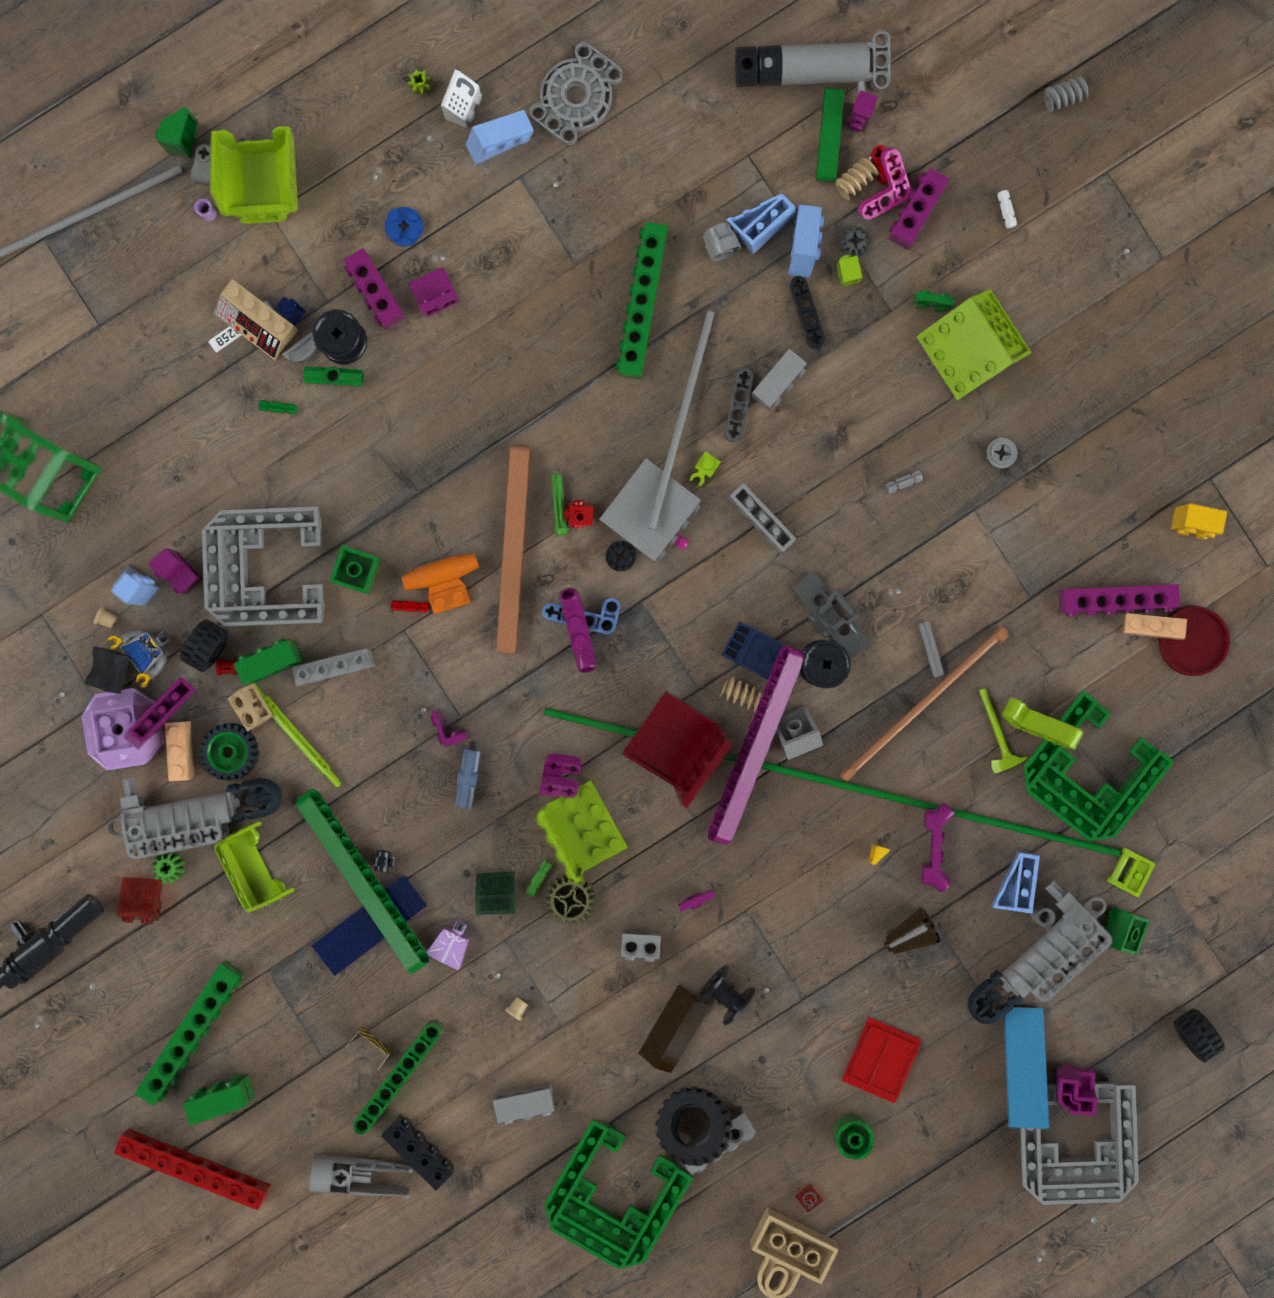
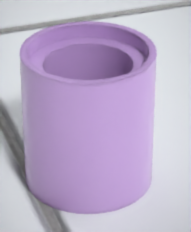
[194,199,217,221]

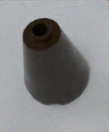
[884,907,941,954]

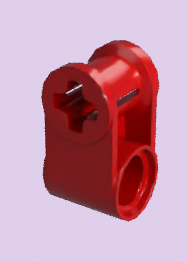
[869,145,900,186]

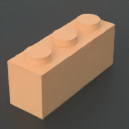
[1122,613,1187,640]
[165,721,195,781]

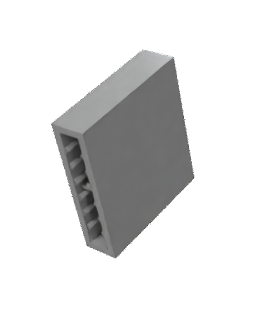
[599,458,701,562]

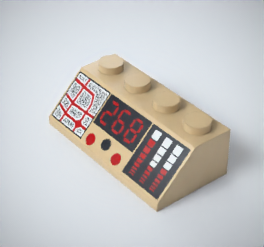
[214,279,299,361]

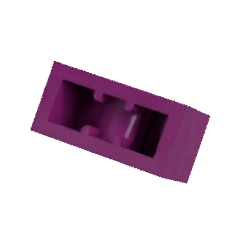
[846,90,878,132]

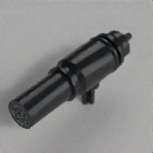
[0,894,104,989]

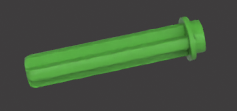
[551,474,569,535]

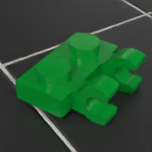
[912,290,955,313]

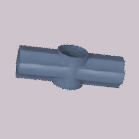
[455,749,481,809]

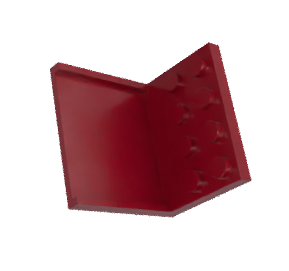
[622,691,732,808]

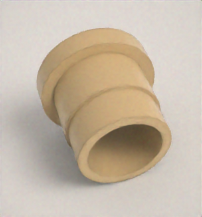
[93,607,117,629]
[505,997,528,1021]

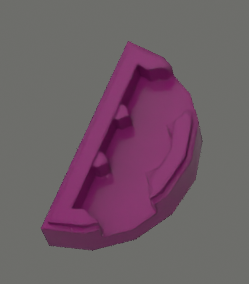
[678,890,715,912]

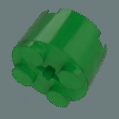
[833,1114,875,1160]

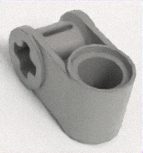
[191,144,211,185]

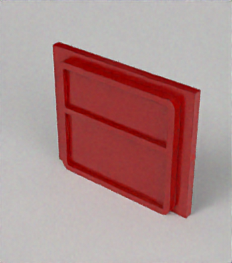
[841,1017,921,1104]

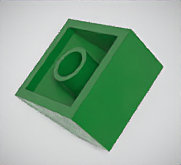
[155,107,199,158]
[1101,906,1150,956]

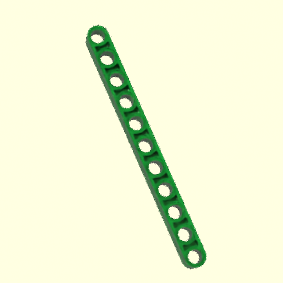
[296,788,430,974]

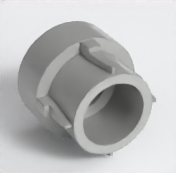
[703,223,741,262]

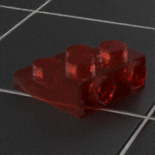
[116,877,163,924]

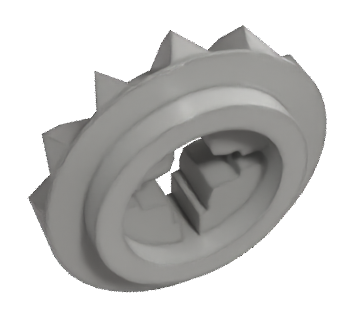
[986,438,1017,469]

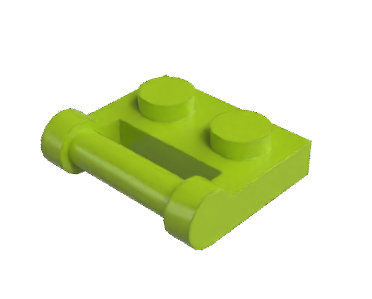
[1106,847,1156,898]

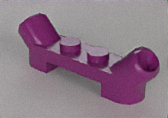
[559,587,597,673]
[921,803,955,892]

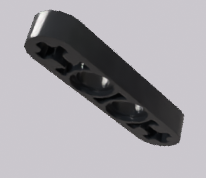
[789,276,825,349]

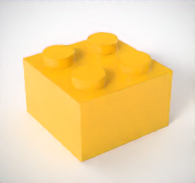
[1171,503,1228,540]

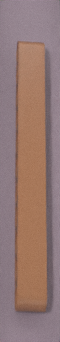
[497,445,530,655]

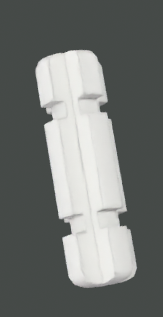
[997,190,1017,229]

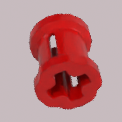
[215,659,238,676]

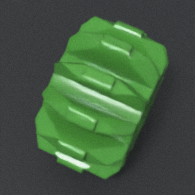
[151,852,185,884]

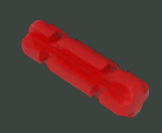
[391,600,429,613]

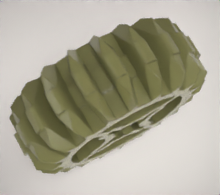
[544,875,596,926]

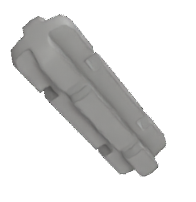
[886,470,923,494]

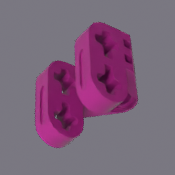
[539,753,582,798]

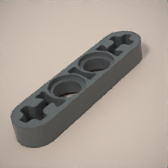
[725,368,753,443]

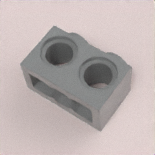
[621,930,661,962]

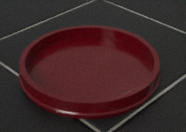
[1158,606,1230,676]

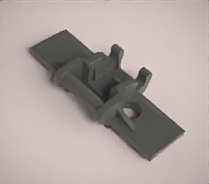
[792,572,871,659]

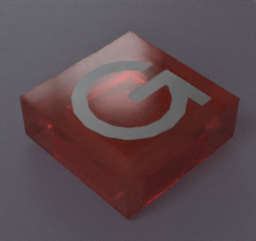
[796,1183,823,1213]

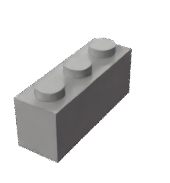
[751,349,807,410]
[493,1083,555,1124]

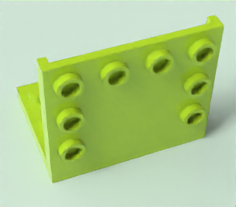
[916,289,1032,400]
[536,780,628,884]

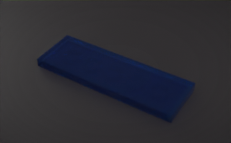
[312,875,427,976]

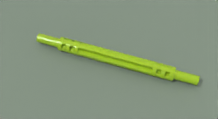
[254,683,343,788]

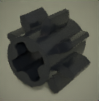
[370,850,395,872]

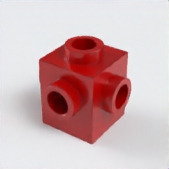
[564,500,593,529]

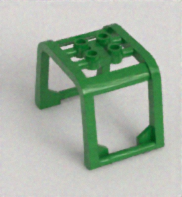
[0,410,102,523]

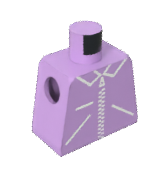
[427,920,470,971]

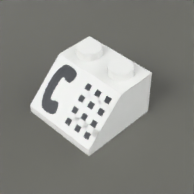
[441,69,482,128]

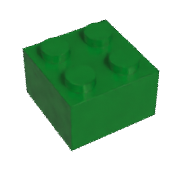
[329,545,382,595]

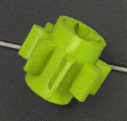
[407,69,432,96]

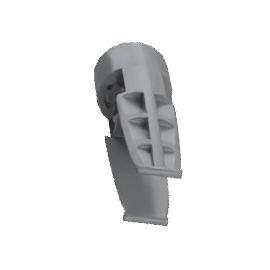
[309,1154,413,1199]

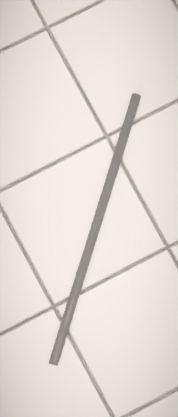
[0,165,183,258]
[648,311,715,530]

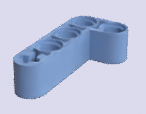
[542,598,620,634]

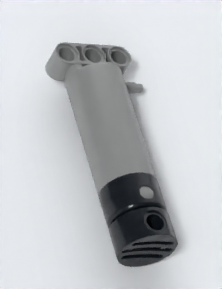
[735,30,891,94]

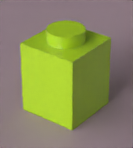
[836,255,862,287]

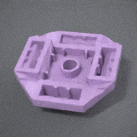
[81,688,166,771]

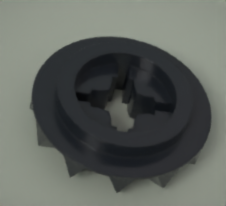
[605,541,636,572]

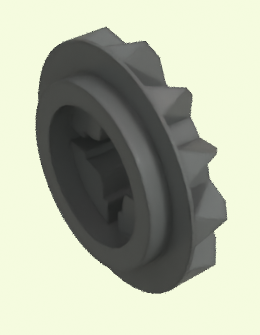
[839,226,870,257]

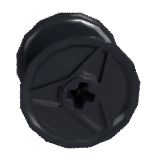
[313,309,367,365]
[800,640,851,689]
[696,964,756,1026]

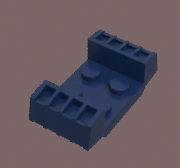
[722,621,785,680]

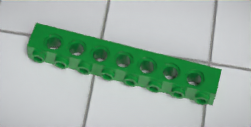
[615,221,668,380]
[134,960,244,1106]

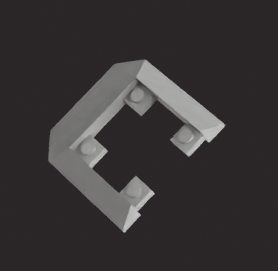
[202,507,325,626]
[1020,1079,1139,1205]

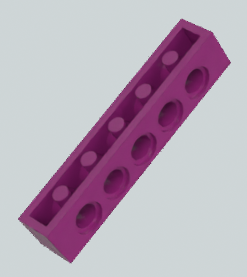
[1059,584,1180,617]

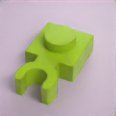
[690,451,721,488]

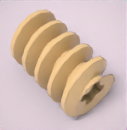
[836,158,879,201]
[719,677,763,713]

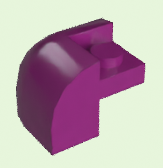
[1056,1064,1098,1116]

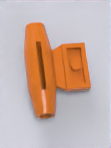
[401,553,479,614]

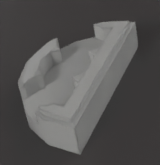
[282,331,317,363]

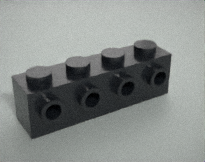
[381,1114,454,1191]

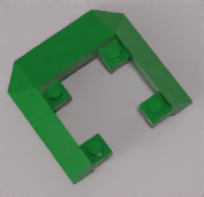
[1023,690,1174,841]
[544,1119,693,1270]

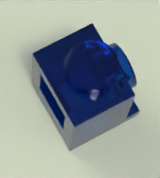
[274,296,306,325]

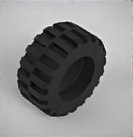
[655,1087,733,1166]

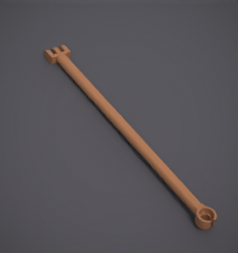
[840,626,1009,781]

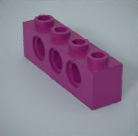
[888,168,950,250]
[343,248,406,330]
[124,677,196,750]

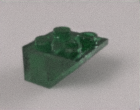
[475,871,517,915]

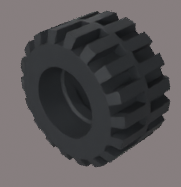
[180,619,228,672]
[1173,1008,1225,1063]

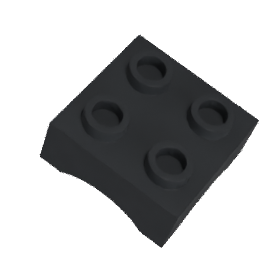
[85,647,130,694]

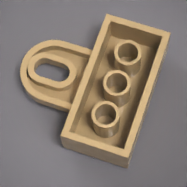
[750,1207,839,1298]

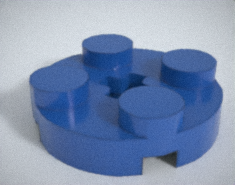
[385,207,424,247]

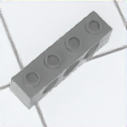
[728,483,796,554]
[292,648,375,686]
[685,1108,756,1175]

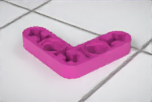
[858,147,911,220]

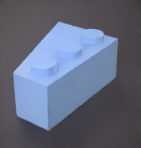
[466,110,534,165]
[726,194,795,254]
[788,204,824,278]
[111,565,159,606]
[991,851,1040,914]

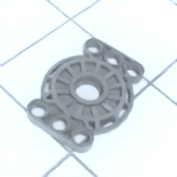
[529,42,623,146]

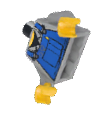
[106,630,171,688]

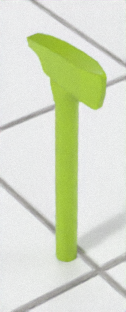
[979,688,1028,774]

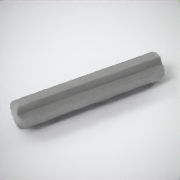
[919,621,944,677]

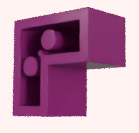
[148,548,202,594]

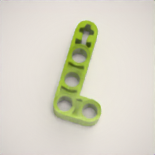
[1001,698,1083,751]

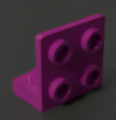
[409,267,459,318]
[430,709,471,747]

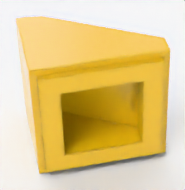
[868,844,890,865]

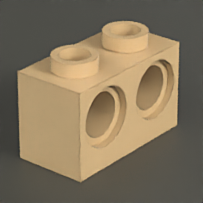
[228,683,273,732]

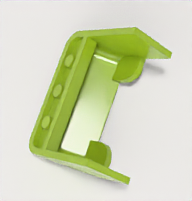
[214,821,295,913]

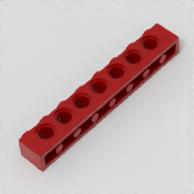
[113,1128,271,1210]

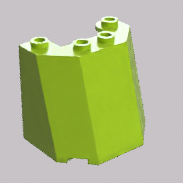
[210,126,298,224]

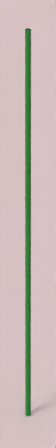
[544,708,1120,857]

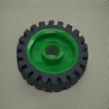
[199,723,260,781]

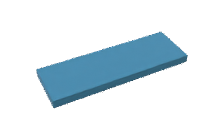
[1004,1007,1049,1129]

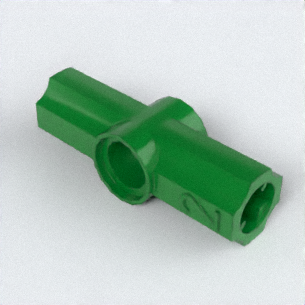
[303,366,364,387]

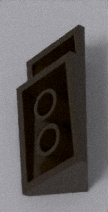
[638,985,711,1073]

